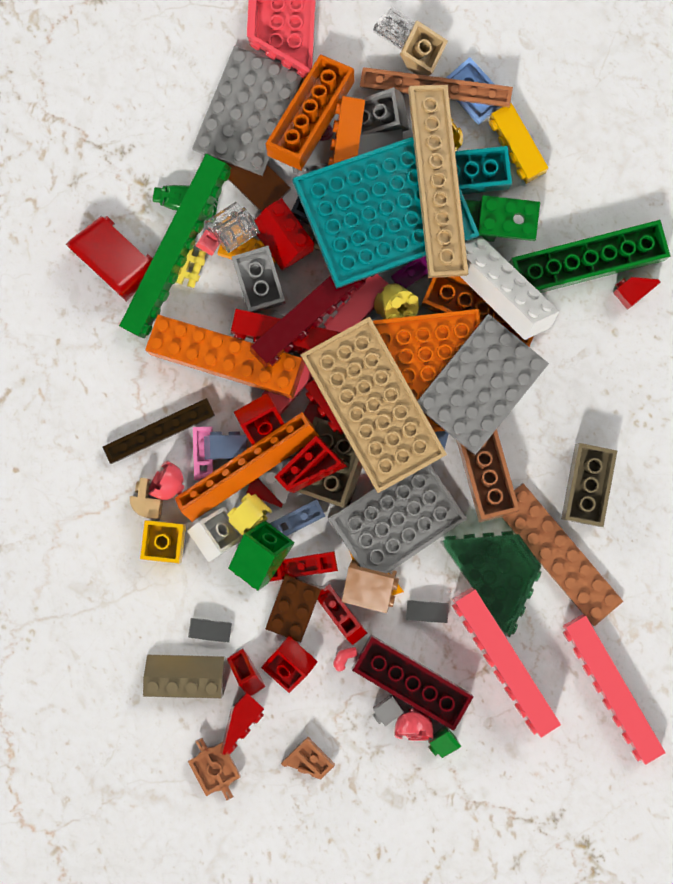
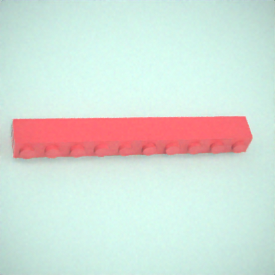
[261,274,389,416]

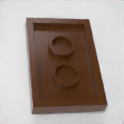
[265,574,321,643]

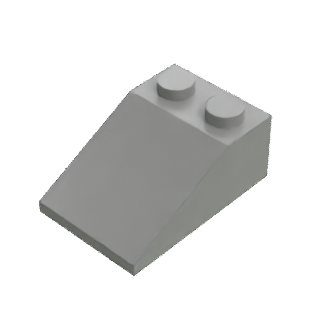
[361,87,409,135]
[232,246,286,313]

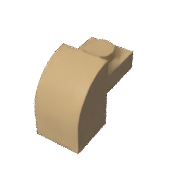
[130,478,163,519]

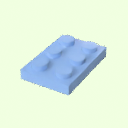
[446,57,500,125]

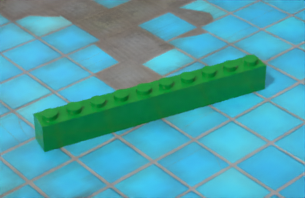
[119,154,231,339]

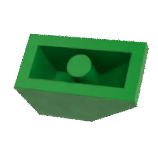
[428,726,461,758]

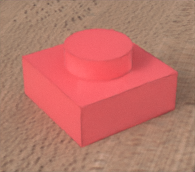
[196,229,222,256]

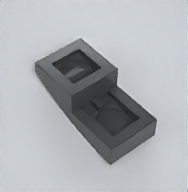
[406,600,449,623]
[188,618,232,642]

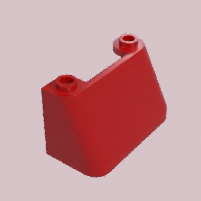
[65,216,153,302]

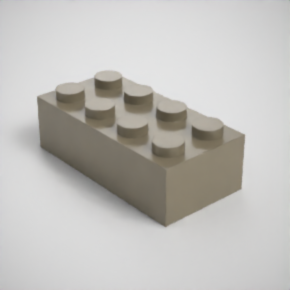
[561,443,618,527]

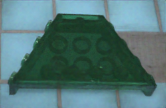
[440,531,542,637]

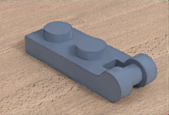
[269,499,325,536]

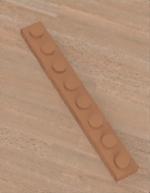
[360,67,513,108]

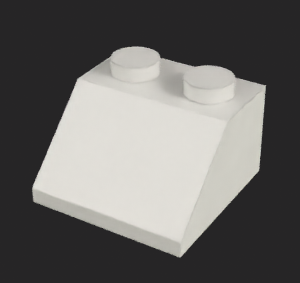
[187,506,243,562]

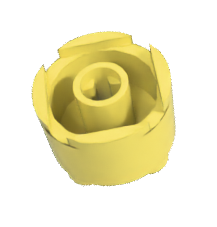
[374,283,419,319]
[227,493,272,536]

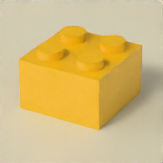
[140,520,186,563]

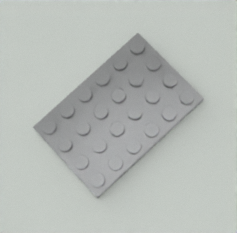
[192,46,303,176]
[417,314,549,455]
[328,464,467,573]

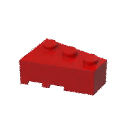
[275,436,347,493]

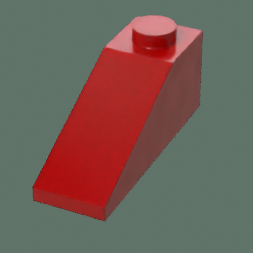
[317,584,368,645]

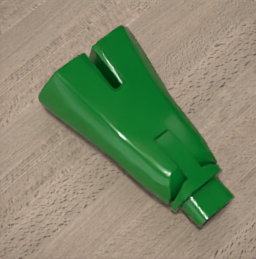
[152,185,219,222]

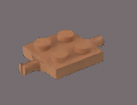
[188,738,241,801]

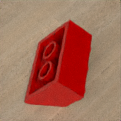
[250,198,314,271]

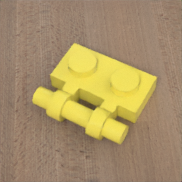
[176,248,206,288]

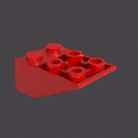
[220,693,264,755]

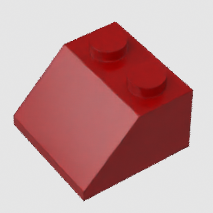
[234,393,285,445]
[261,636,318,693]

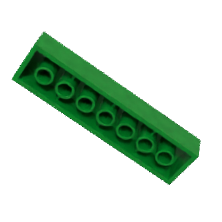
[509,220,670,293]

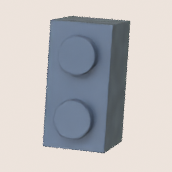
[204,432,247,460]

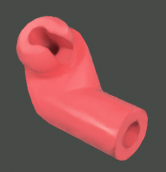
[333,647,358,671]

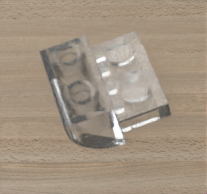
[373,7,415,50]
[205,202,260,253]

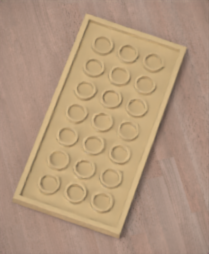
[301,317,447,493]

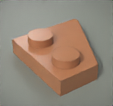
[281,737,335,780]

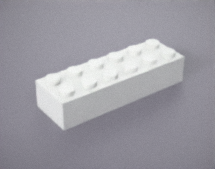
[460,237,559,340]

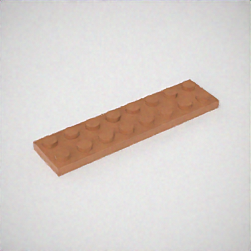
[501,483,624,626]

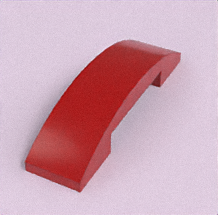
[269,551,338,582]

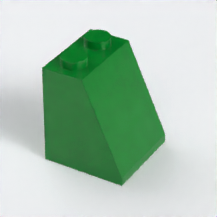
[228,521,295,591]

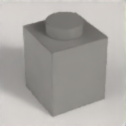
[372,694,404,726]

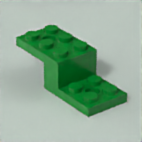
[465,195,540,242]

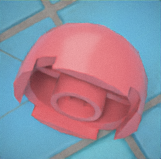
[148,461,184,500]
[394,708,434,741]

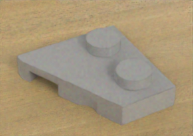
[258,456,293,505]

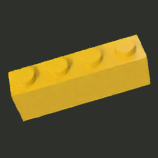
[489,103,548,184]

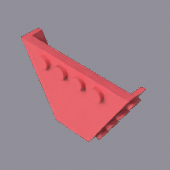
[247,0,316,79]

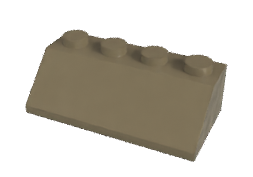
[143,654,225,698]

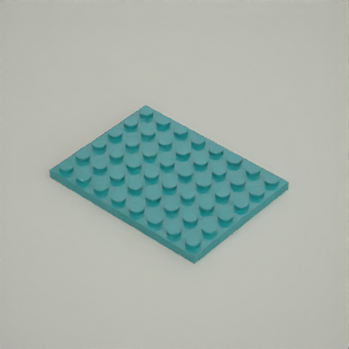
[292,137,479,289]

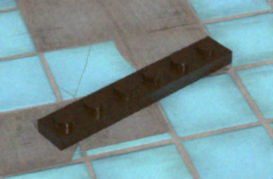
[102,398,215,464]

